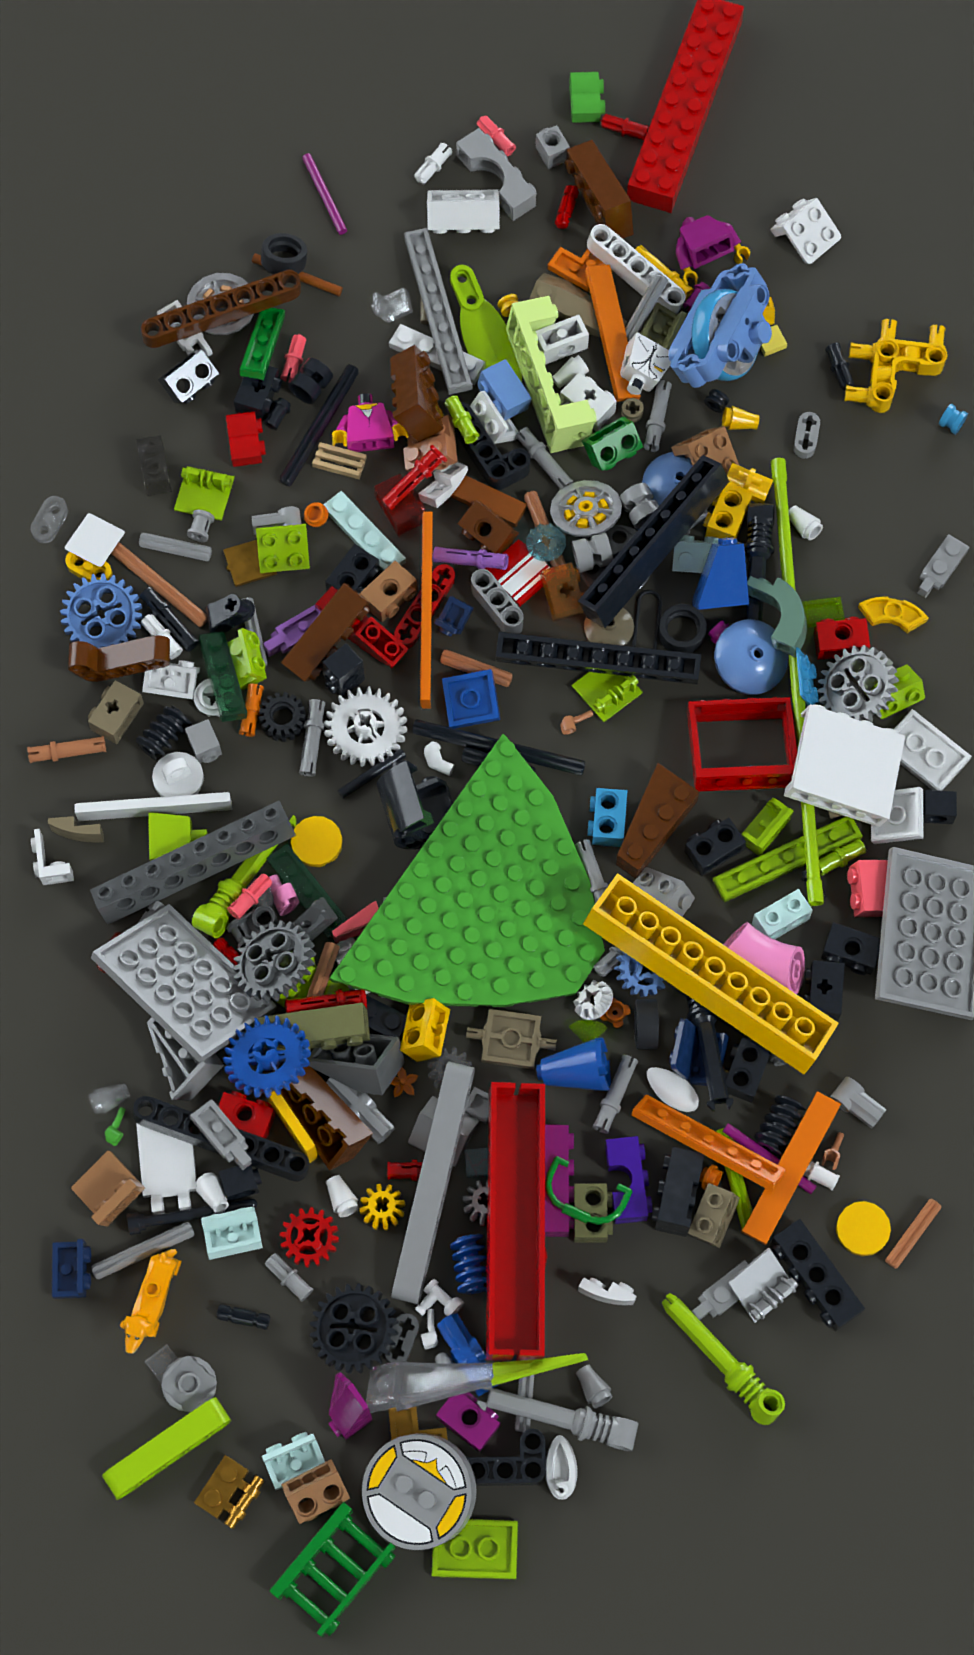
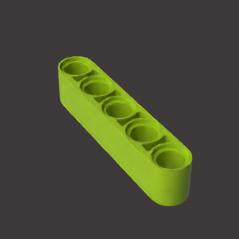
[102,1397,231,1500]

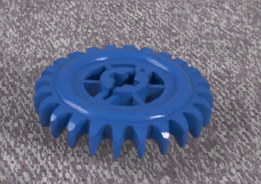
[223,1015,311,1098]

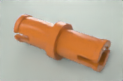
[239,684,264,737]

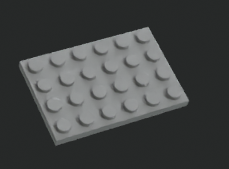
[875,847,974,1020]
[91,904,277,1063]

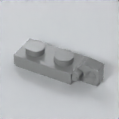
[917,534,970,598]
[190,1099,252,1170]
[692,1260,748,1320]

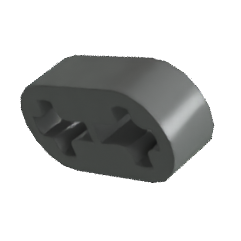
[385,1313,419,1366]

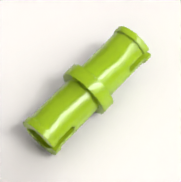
[444,396,479,444]
[819,838,866,876]

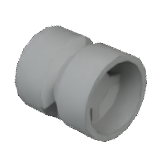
[619,483,659,530]
[571,533,613,573]

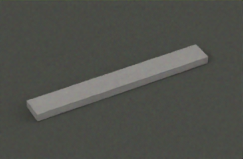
[404,228,472,395]

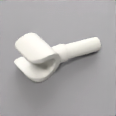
[421,1309,438,1349]

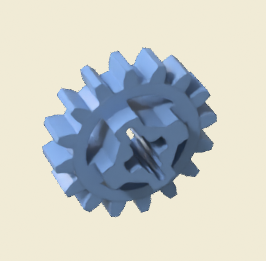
[614,951,666,997]

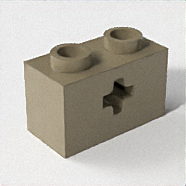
[88,680,144,744]

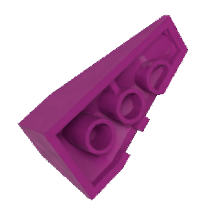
[328,1372,373,1440]

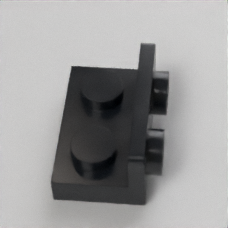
[366,995,407,1040]

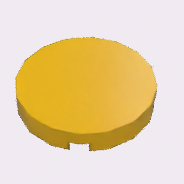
[291,816,342,867]
[836,1201,891,1256]

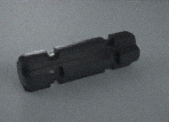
[217,1304,271,1330]

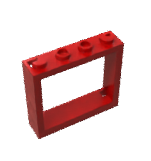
[687,697,797,792]

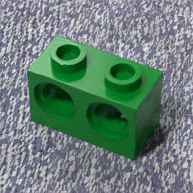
[582,417,643,471]

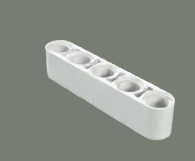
[587,224,685,314]

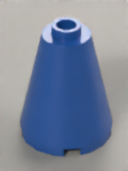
[536,1037,611,1091]

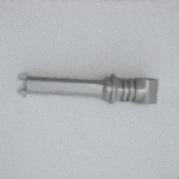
[477,1383,639,1451]

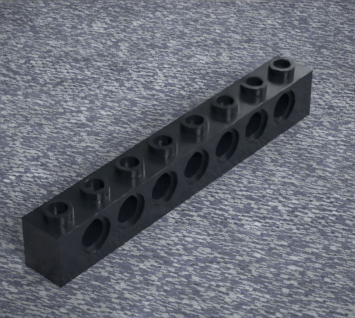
[496,632,701,685]

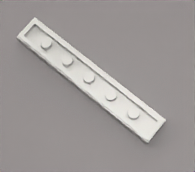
[75,792,232,821]

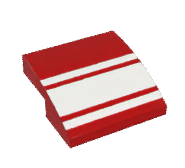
[485,539,556,607]

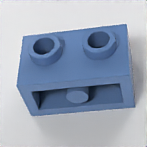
[477,359,532,421]

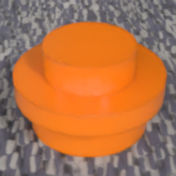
[304,502,329,527]
[699,1164,722,1190]

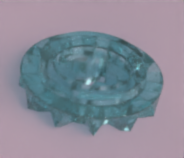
[526,523,566,561]

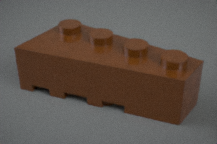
[616,763,699,879]

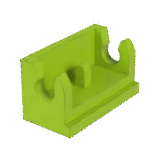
[741,798,794,856]

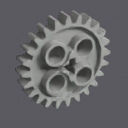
[817,645,899,722]

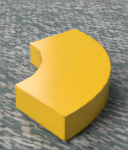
[858,596,928,633]

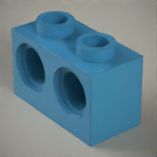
[587,788,627,847]

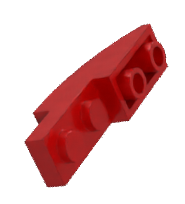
[315,586,409,668]

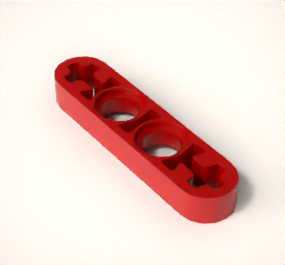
[394,564,455,648]

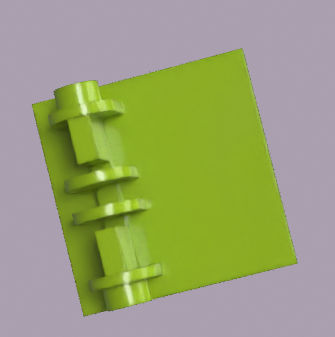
[174,466,235,521]
[256,524,310,573]
[572,672,643,722]

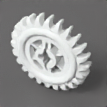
[324,686,407,767]

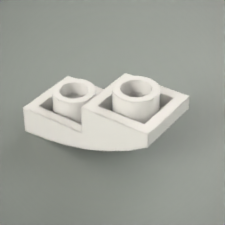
[578,1277,637,1305]

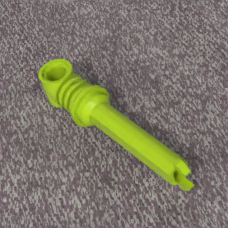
[192,815,296,938]
[662,1293,785,1425]

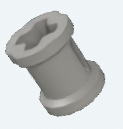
[187,510,215,542]

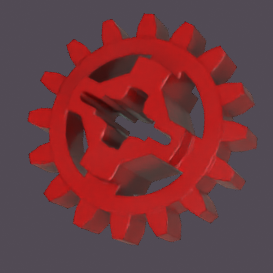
[280,1207,339,1268]

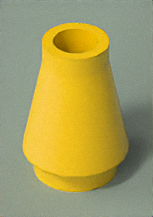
[722,406,759,430]

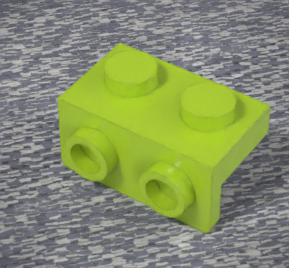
[864,664,925,719]

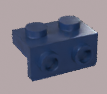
[52,1239,91,1299]

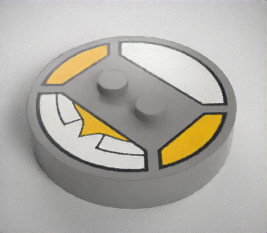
[362,1433,476,1550]

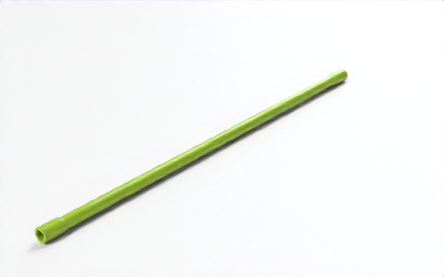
[771,458,824,906]

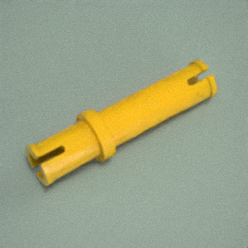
[635,245,694,300]

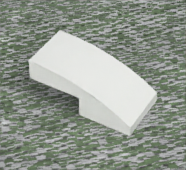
[418,462,468,508]

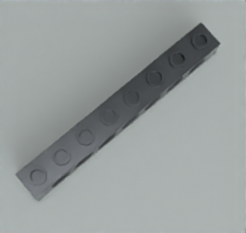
[90,801,296,925]

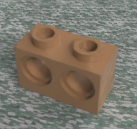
[281,1459,350,1524]

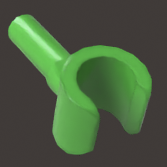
[105,1107,126,1146]

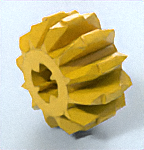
[359,1184,405,1230]

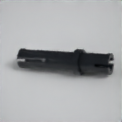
[140,587,199,652]

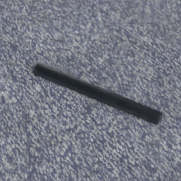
[280,364,359,487]

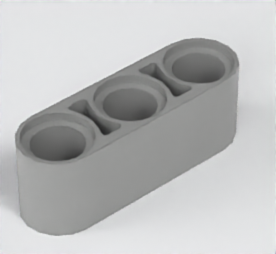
[471,569,523,634]

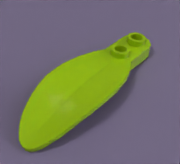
[450,265,522,382]

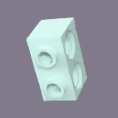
[752,889,813,939]

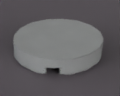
[161,1356,217,1412]

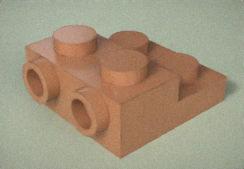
[403,415,457,472]

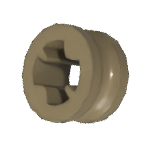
[621,398,644,423]

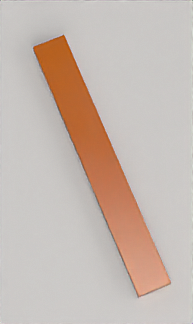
[420,512,433,709]

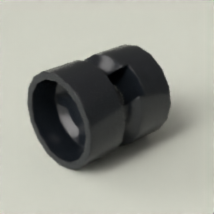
[288,357,333,404]

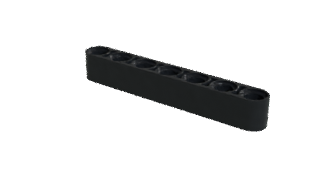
[133,1096,309,1182]

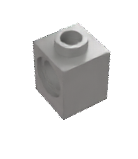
[536,125,570,169]
[185,719,222,763]

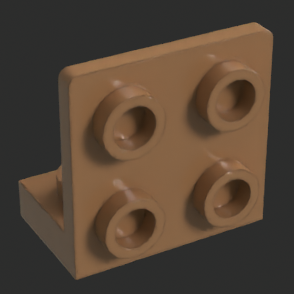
[671,426,739,475]
[71,1151,145,1227]

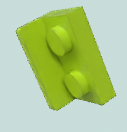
[227,628,267,690]

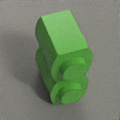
[569,72,605,123]

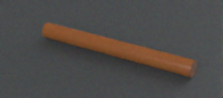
[252,253,343,296]

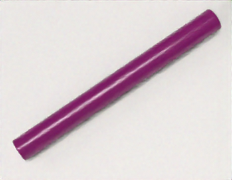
[302,153,347,235]
[722,1123,816,1195]

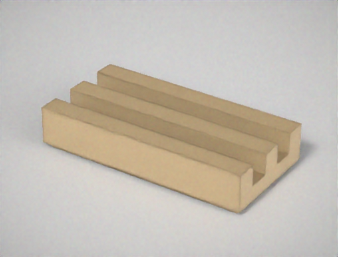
[312,442,367,480]

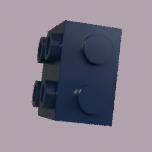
[669,1018,729,1086]

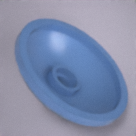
[642,452,711,506]
[714,619,788,695]

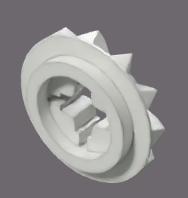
[194,678,234,717]
[573,980,613,1020]

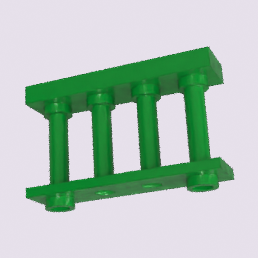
[269,1502,396,1638]

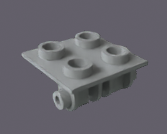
[728,1247,798,1323]

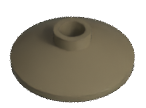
[584,608,634,646]

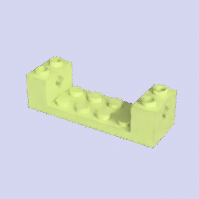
[506,296,596,453]

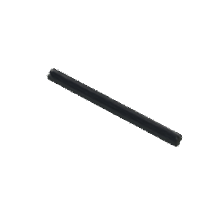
[412,719,586,775]

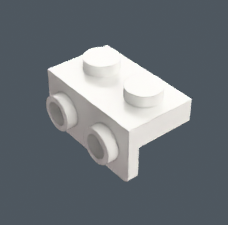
[470,391,520,444]

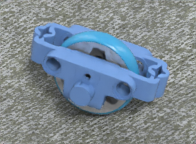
[669,263,772,388]

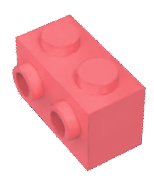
[847,860,888,917]

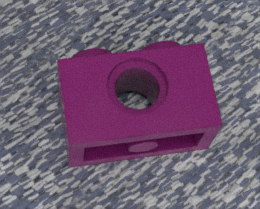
[436,1389,500,1453]

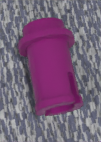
[683,282,711,312]

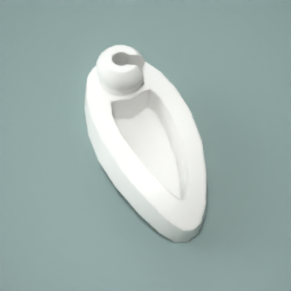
[647,1067,699,1112]
[545,1435,577,1500]

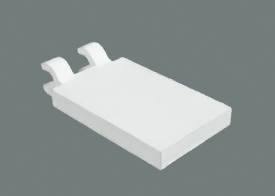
[136,1116,197,1215]

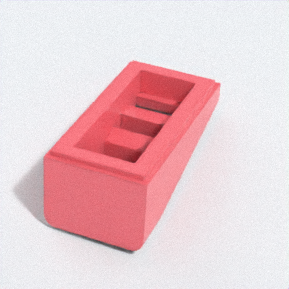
[332,901,379,944]

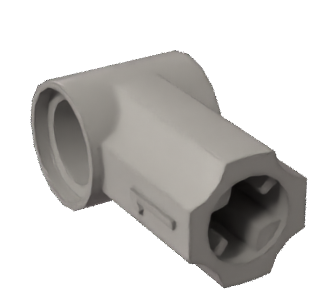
[252,506,302,539]
[830,1077,886,1129]

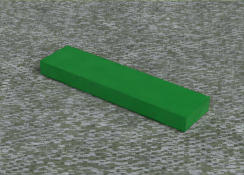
[240,308,285,380]

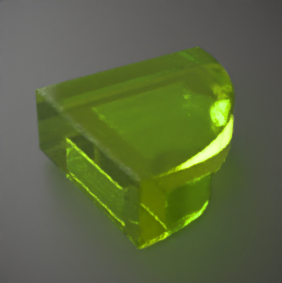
[570,1020,607,1043]

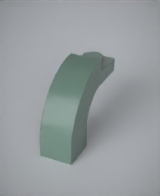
[747,576,807,658]

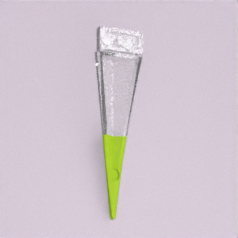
[366,1353,588,1413]

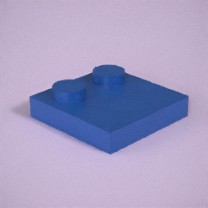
[442,669,500,729]

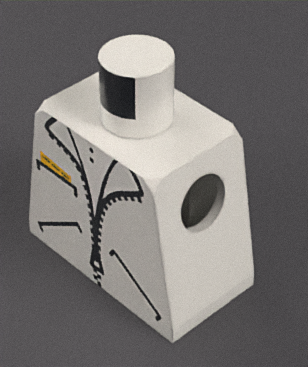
[620,332,671,395]

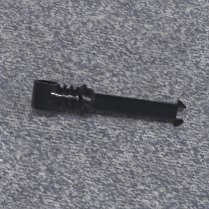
[744,503,775,621]
[684,993,734,1112]

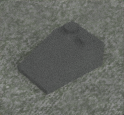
[307,1034,405,1095]

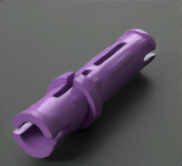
[433,546,509,570]

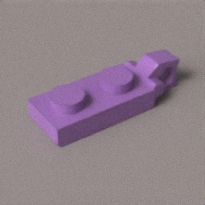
[263,605,321,657]

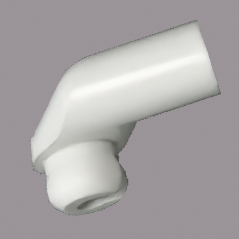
[424,742,455,776]

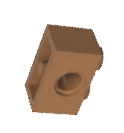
[360,560,417,622]

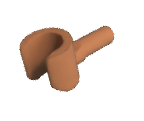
[560,710,593,735]
[822,1132,844,1170]

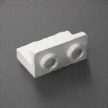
[142,660,200,699]

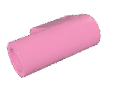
[267,875,300,916]

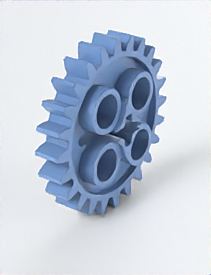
[60,573,143,648]

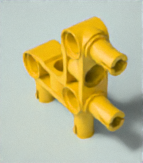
[844,319,947,413]

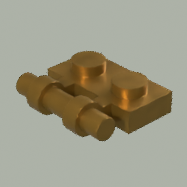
[194,1455,264,1529]

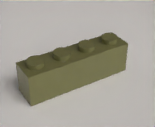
[258,1003,370,1051]

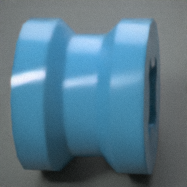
[938,404,968,435]

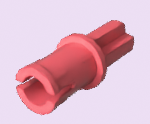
[477,115,516,157]
[280,334,306,383]
[227,874,272,920]

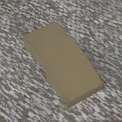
[48,816,104,842]

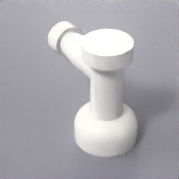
[415,1279,464,1316]

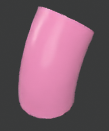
[723,922,805,994]

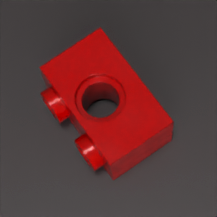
[813,617,870,660]
[218,1091,276,1139]

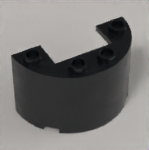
[377,760,453,850]

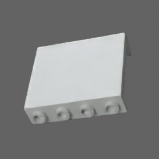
[784,704,905,827]

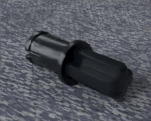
[825,342,854,390]

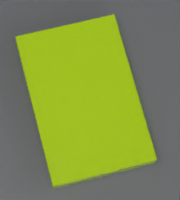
[432,1519,518,1580]

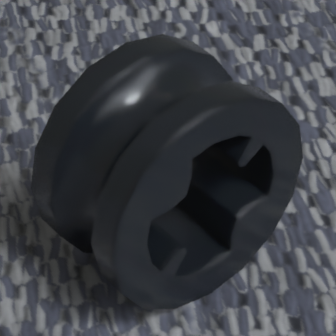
[704,389,729,413]

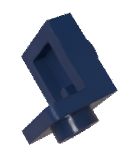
[434,596,474,636]

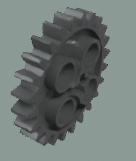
[233,920,316,1003]

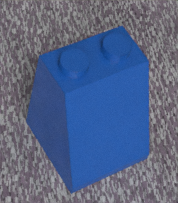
[692,537,749,610]

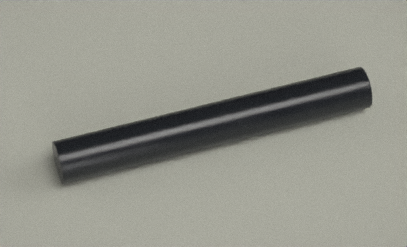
[337,749,406,799]

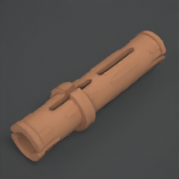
[27,736,106,763]

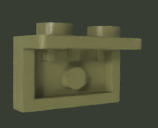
[640,302,687,350]

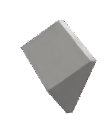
[408,1096,480,1167]

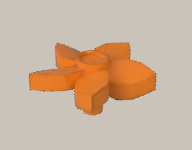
[390,1067,418,1098]

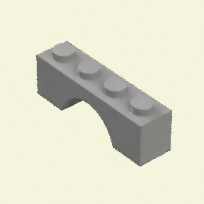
[456,128,537,221]

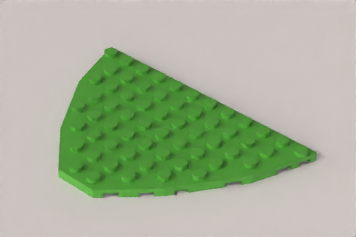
[329,734,605,1007]

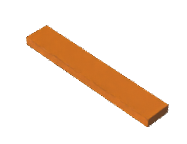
[585,265,641,402]
[742,1091,841,1245]
[632,1094,786,1191]

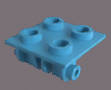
[789,647,819,706]

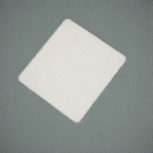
[65,513,125,567]

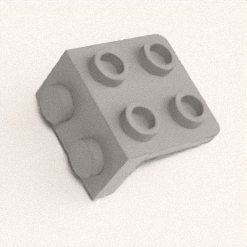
[633,867,695,917]

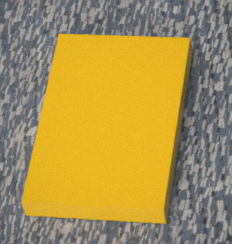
[266,1091,318,1163]

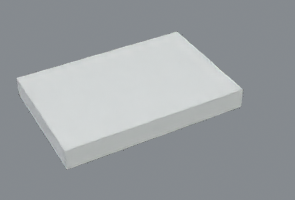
[894,709,972,791]

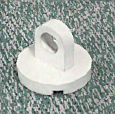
[152,752,204,797]

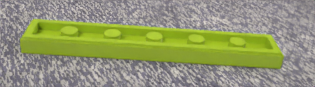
[713,816,863,902]

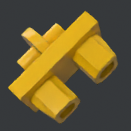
[727,463,773,503]

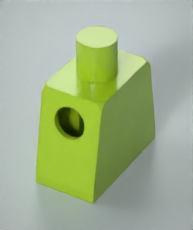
[148,813,208,861]

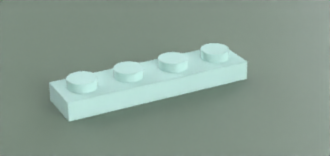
[323,491,406,572]

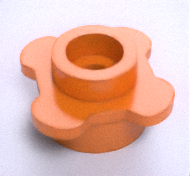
[600,998,630,1028]

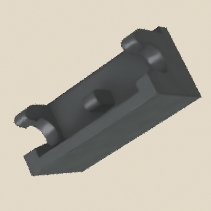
[293,897,338,941]

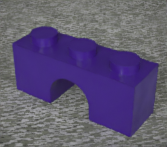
[605,1136,652,1224]

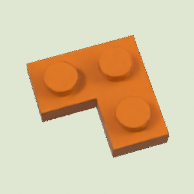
[548,247,614,292]

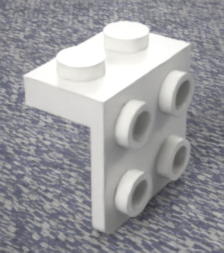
[770,198,841,264]

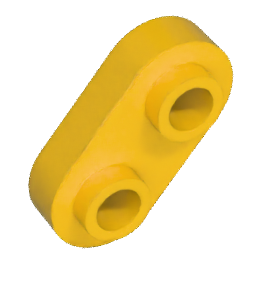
[65,552,113,582]

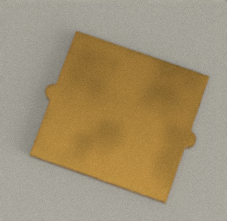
[223,540,277,587]

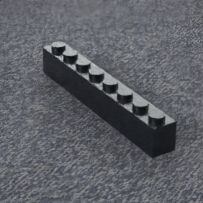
[578,455,730,628]

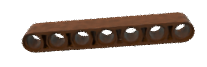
[141,270,301,348]

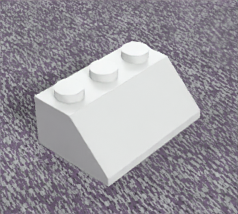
[427,190,499,234]

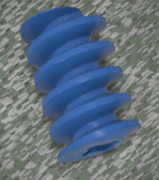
[450,1234,487,1294]

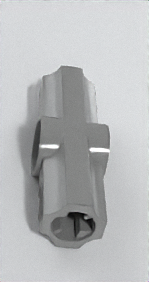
[326,1077,395,1144]

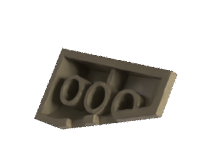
[529,273,627,338]

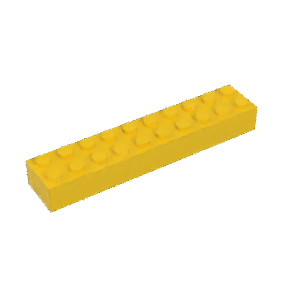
[583,873,839,1074]

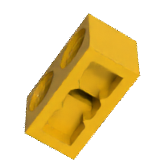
[703,485,752,538]
[400,998,450,1062]

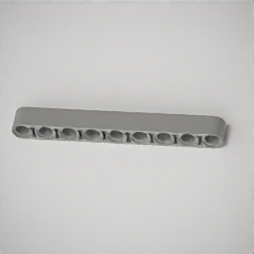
[392,1061,475,1304]

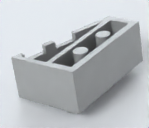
[147,1017,224,1101]

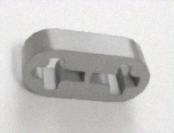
[793,412,820,459]

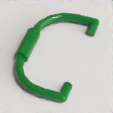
[545,1156,632,1224]

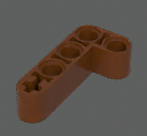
[68,635,170,682]

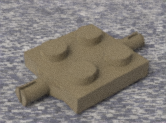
[466,1009,557,1070]

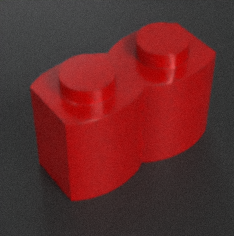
[226,411,266,467]

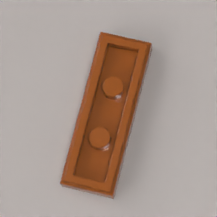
[450,475,527,528]

